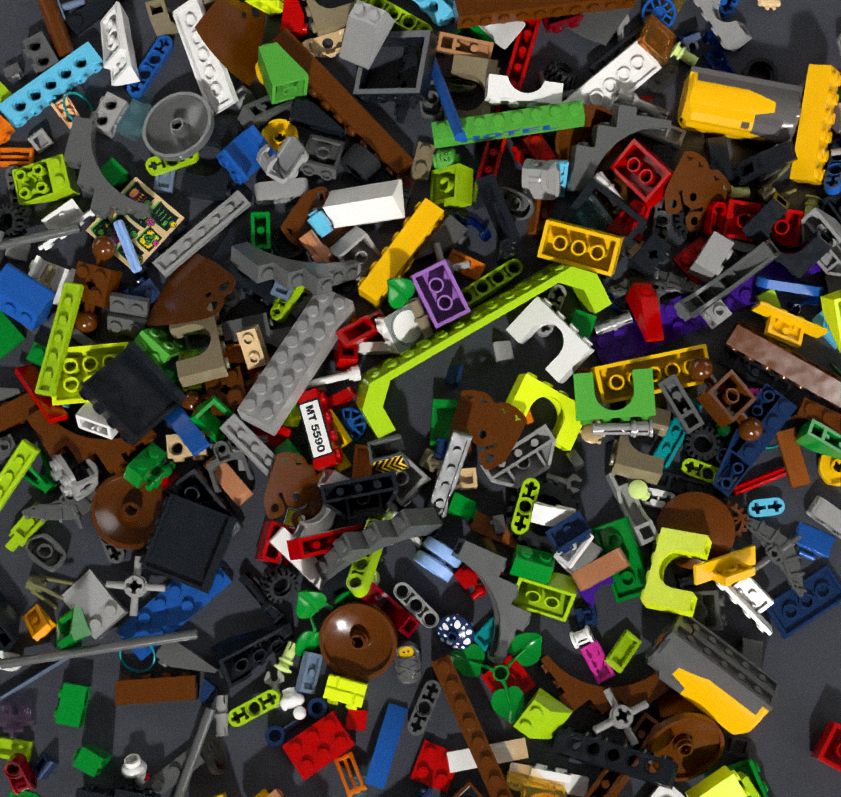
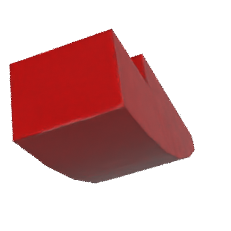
[336,309,385,349]

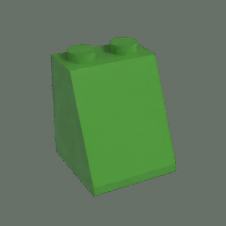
[258,42,309,104]

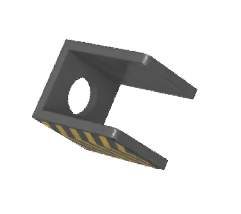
[367,434,409,474]

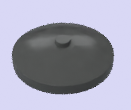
[142,92,215,161]

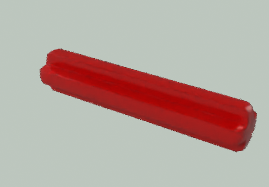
[732,466,786,496]

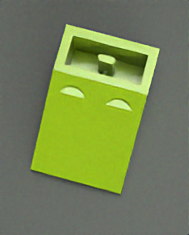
[12,153,80,206]

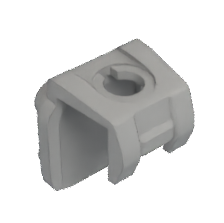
[256,136,309,184]
[522,158,560,200]
[49,454,99,501]

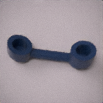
[265,698,328,746]

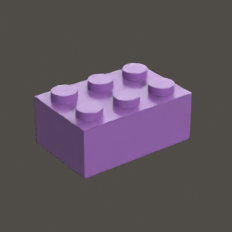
[409,259,471,329]

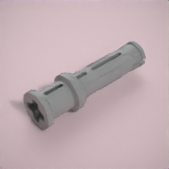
[613,87,669,120]
[593,420,653,438]

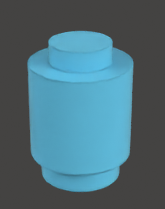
[307,209,333,238]

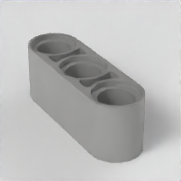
[254,178,309,205]
[806,496,841,539]
[393,582,439,628]

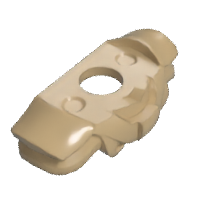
[302,28,346,58]

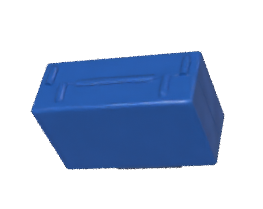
[793,521,835,561]

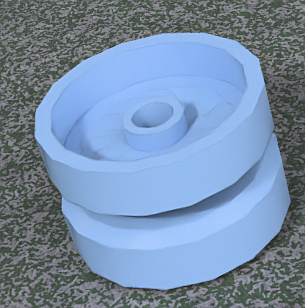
[413,536,462,583]

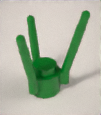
[23,446,57,494]

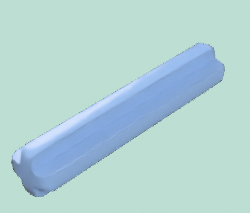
[113,219,142,273]

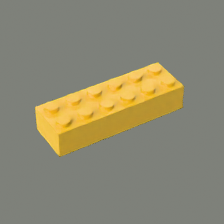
[790,64,841,185]
[358,198,444,310]
[589,344,713,405]

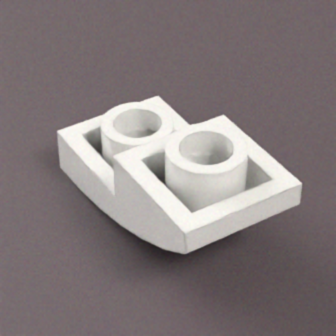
[531,501,576,527]

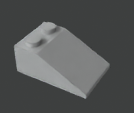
[339,0,395,70]
[62,569,129,640]

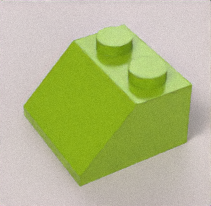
[430,163,474,208]
[513,688,573,740]

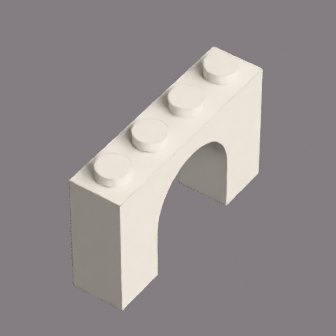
[506,296,595,384]

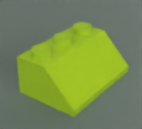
[512,571,578,622]

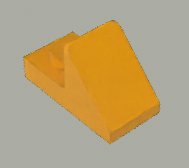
[22,604,56,641]

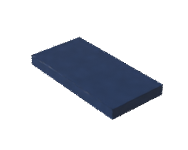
[765,564,841,639]

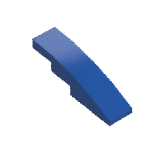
[165,406,210,457]
[365,703,408,789]

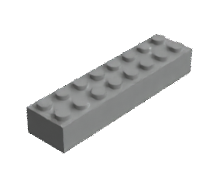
[237,292,356,436]

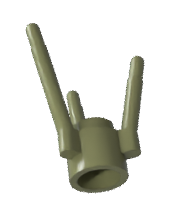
[756,163,797,202]
[26,574,74,609]

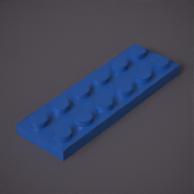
[116,567,233,661]

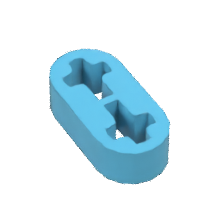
[746,497,785,518]

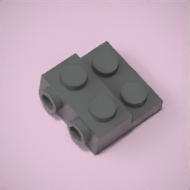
[300,134,346,180]
[107,292,150,340]
[693,590,727,631]

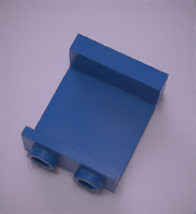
[215,125,277,185]

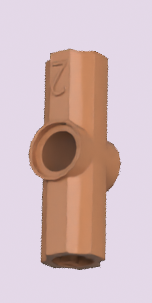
[298,229,336,263]

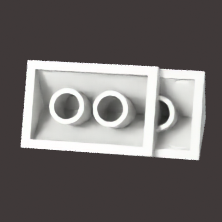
[100,1,140,86]
[323,179,405,228]

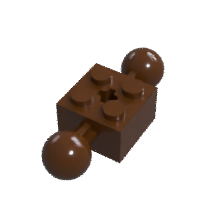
[73,235,122,334]
[688,356,763,441]
[180,366,265,418]

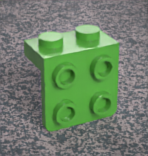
[134,326,186,370]

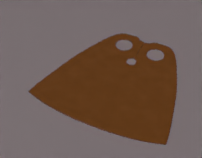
[195,0,265,87]
[146,253,236,326]

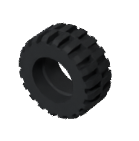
[505,479,582,553]

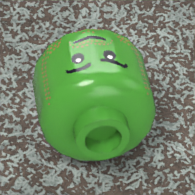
[433,147,461,171]

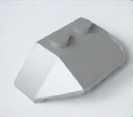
[801,207,841,276]
[480,424,556,489]

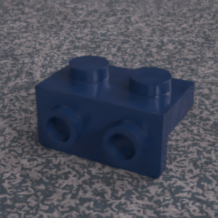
[118,275,160,306]
[545,510,592,554]

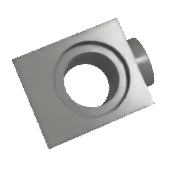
[701,299,732,329]

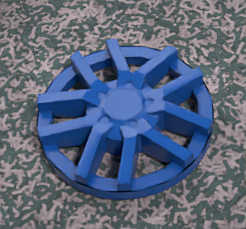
[642,0,676,32]
[335,408,367,444]

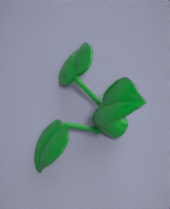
[386,278,415,354]
[295,589,362,656]
[450,632,542,724]

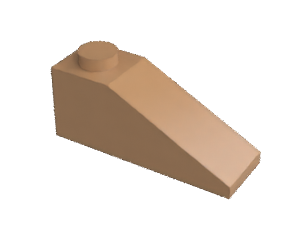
[436,31,494,59]

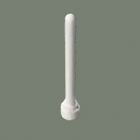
[306,365,361,389]

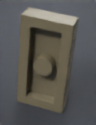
[410,142,436,183]

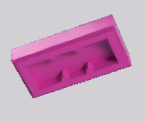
[579,639,616,684]

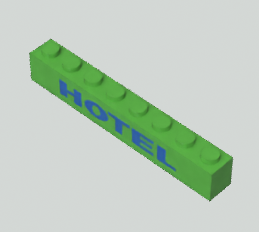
[431,100,585,149]

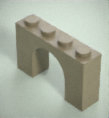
[145,0,216,38]
[302,0,354,37]
[444,54,501,121]
[169,303,230,388]
[609,400,671,485]

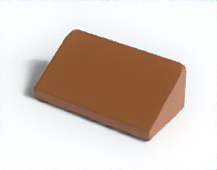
[527,198,553,236]
[655,693,699,718]

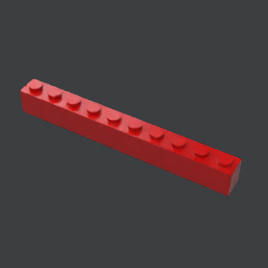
[473,19,541,192]

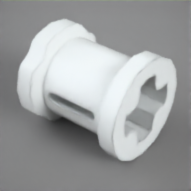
[569,625,595,649]

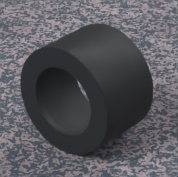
[340,143,381,185]

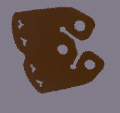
[665,151,732,232]
[281,187,355,260]
[449,390,527,470]
[263,452,324,529]

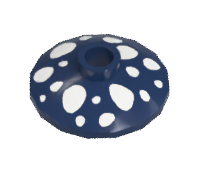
[436,614,475,650]

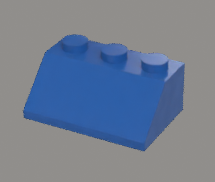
[0,263,56,331]

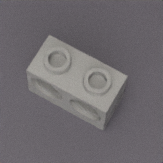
[89,91,130,139]

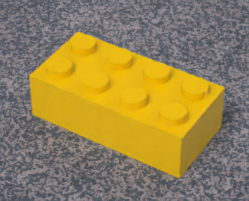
[537,218,624,276]

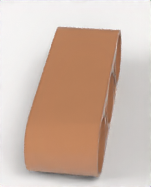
[203,455,253,507]
[571,547,630,592]

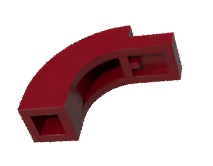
[361,582,421,638]

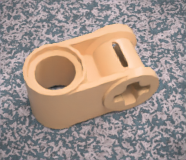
[50,93,81,130]

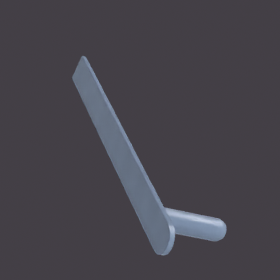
[57,0,85,21]
[0,635,68,701]

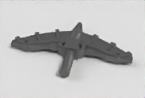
[608,264,703,314]
[21,479,107,529]
[744,514,807,598]

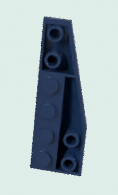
[711,383,797,497]

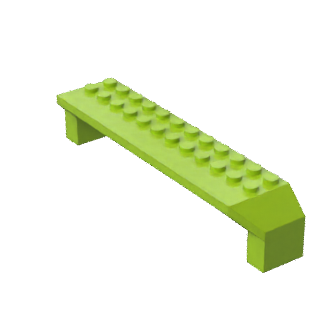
[356,262,612,439]

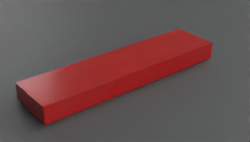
[15,364,68,424]

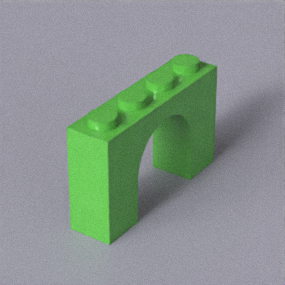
[573,368,656,425]

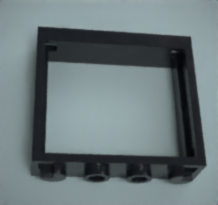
[353,30,438,104]
[560,178,648,280]

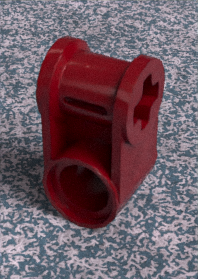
[3,753,37,795]

